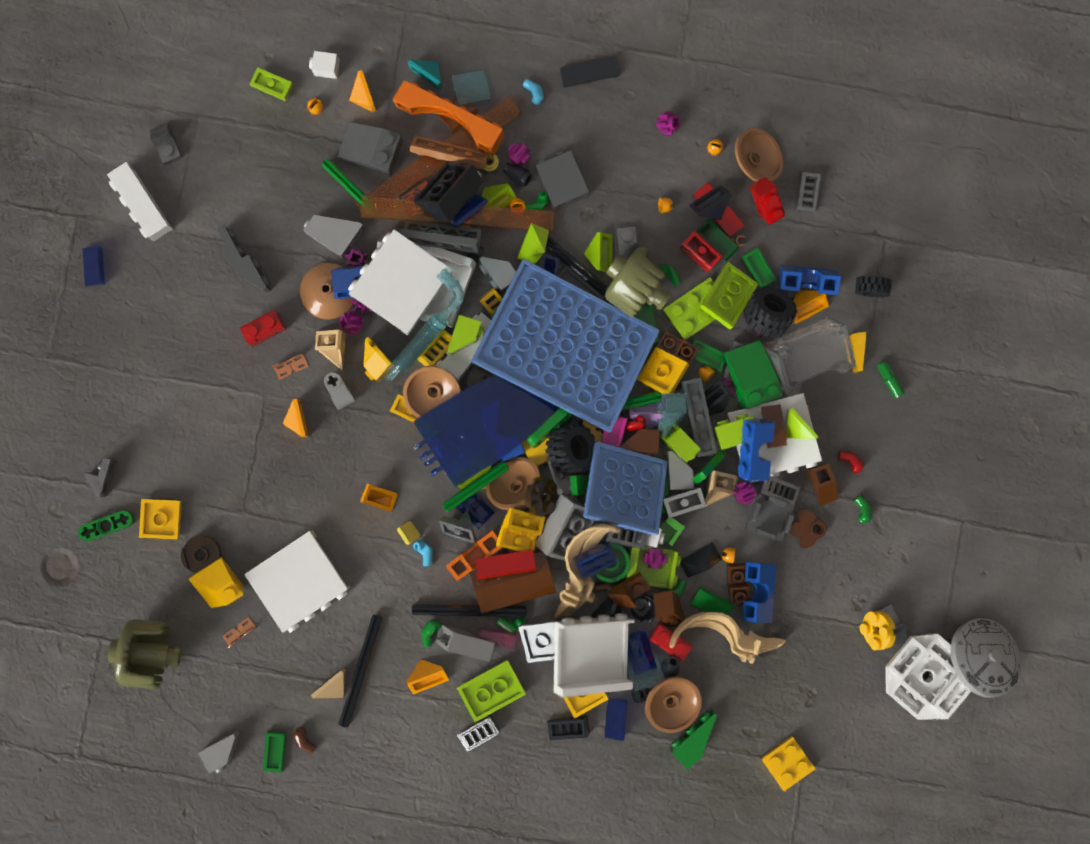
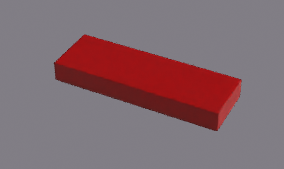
[693,182,744,238]
[475,549,536,580]

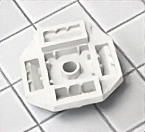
[886,633,971,720]

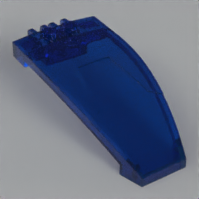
[413,374,559,487]

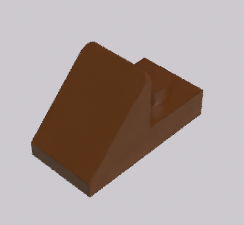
[607,572,651,608]

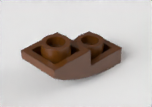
[656,331,700,365]
[761,404,787,448]
[726,563,749,605]

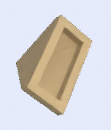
[311,668,347,698]

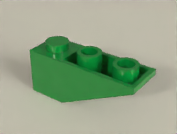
[670,710,717,770]

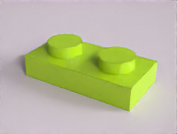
[250,67,293,101]

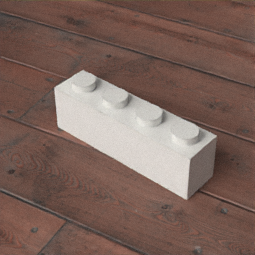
[107,162,173,241]
[435,313,491,382]

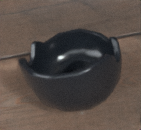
[627,593,656,623]

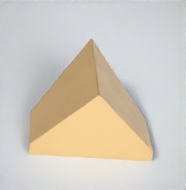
[315,330,346,371]
[702,471,738,508]

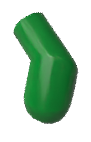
[525,191,550,213]
[659,264,682,287]
[853,494,872,524]
[662,578,687,598]
[496,617,526,633]
[422,620,441,647]

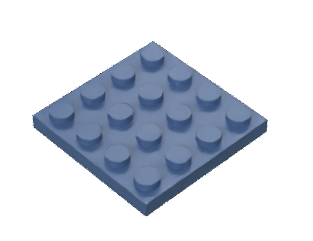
[583,442,668,536]

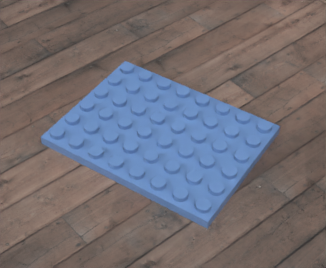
[471,259,660,433]

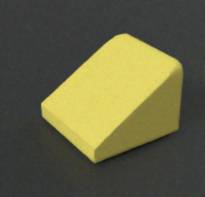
[397,521,421,544]

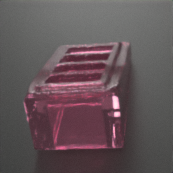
[477,628,517,651]

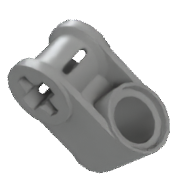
[324,372,355,410]

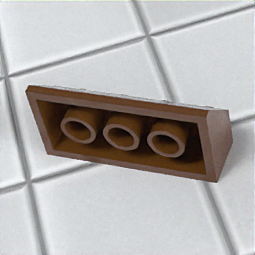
[470,552,556,614]

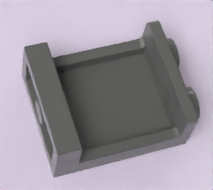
[536,150,589,211]

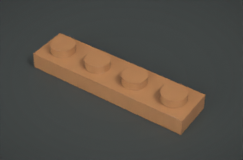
[410,135,489,170]

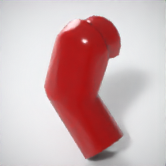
[624,416,646,432]
[838,450,864,474]

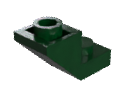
[696,218,740,262]

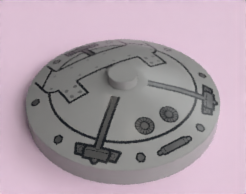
[951,618,1021,698]

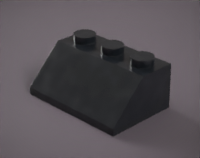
[413,161,484,222]

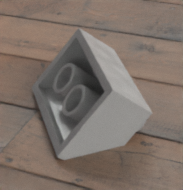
[535,494,596,561]

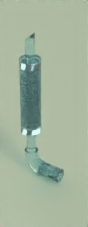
[383,268,464,380]

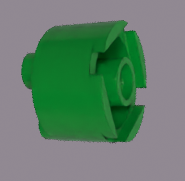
[591,542,631,582]

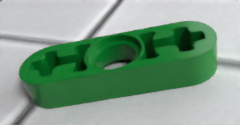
[527,408,572,448]
[78,510,135,541]

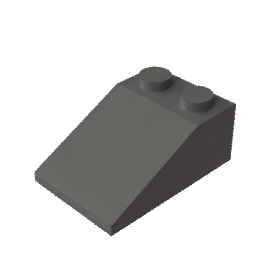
[337,122,403,176]

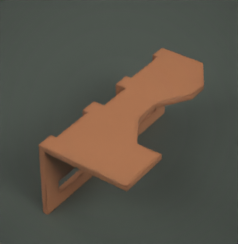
[271,354,309,380]
[222,617,256,648]

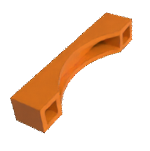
[393,80,505,156]

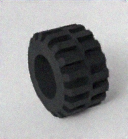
[743,286,797,338]
[545,424,597,475]

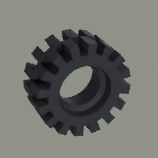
[855,276,892,298]

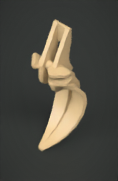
[554,524,620,618]
[670,612,786,664]

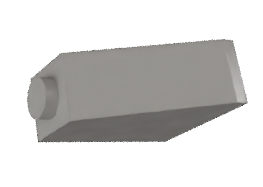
[303,215,365,259]
[435,623,495,662]

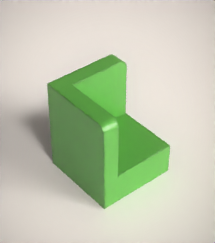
[659,515,685,546]

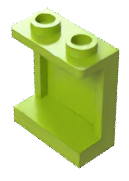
[625,545,681,590]

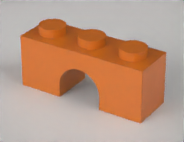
[446,530,503,581]

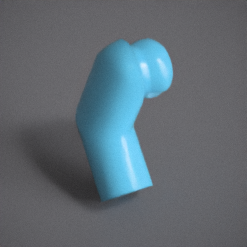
[523,78,544,105]
[413,540,433,566]

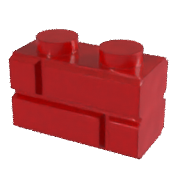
[750,177,785,225]
[679,230,723,274]
[240,310,287,347]
[648,622,693,662]

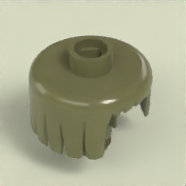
[605,246,671,317]
[108,619,182,689]

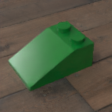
[724,340,783,409]

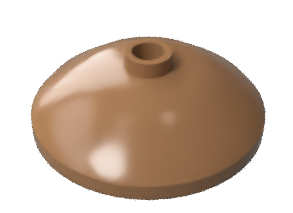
[735,128,783,182]
[300,263,355,320]
[403,366,461,422]
[486,457,541,510]
[645,677,702,733]

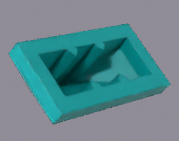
[408,60,442,90]

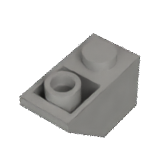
[479,257,516,293]

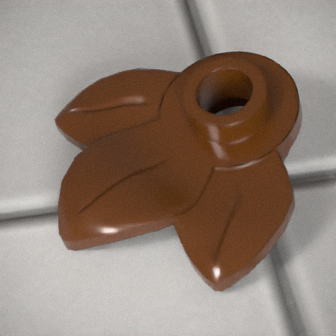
[789,510,827,548]

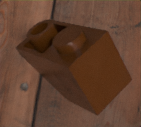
[620,429,660,457]
[806,463,838,506]
[654,591,686,627]

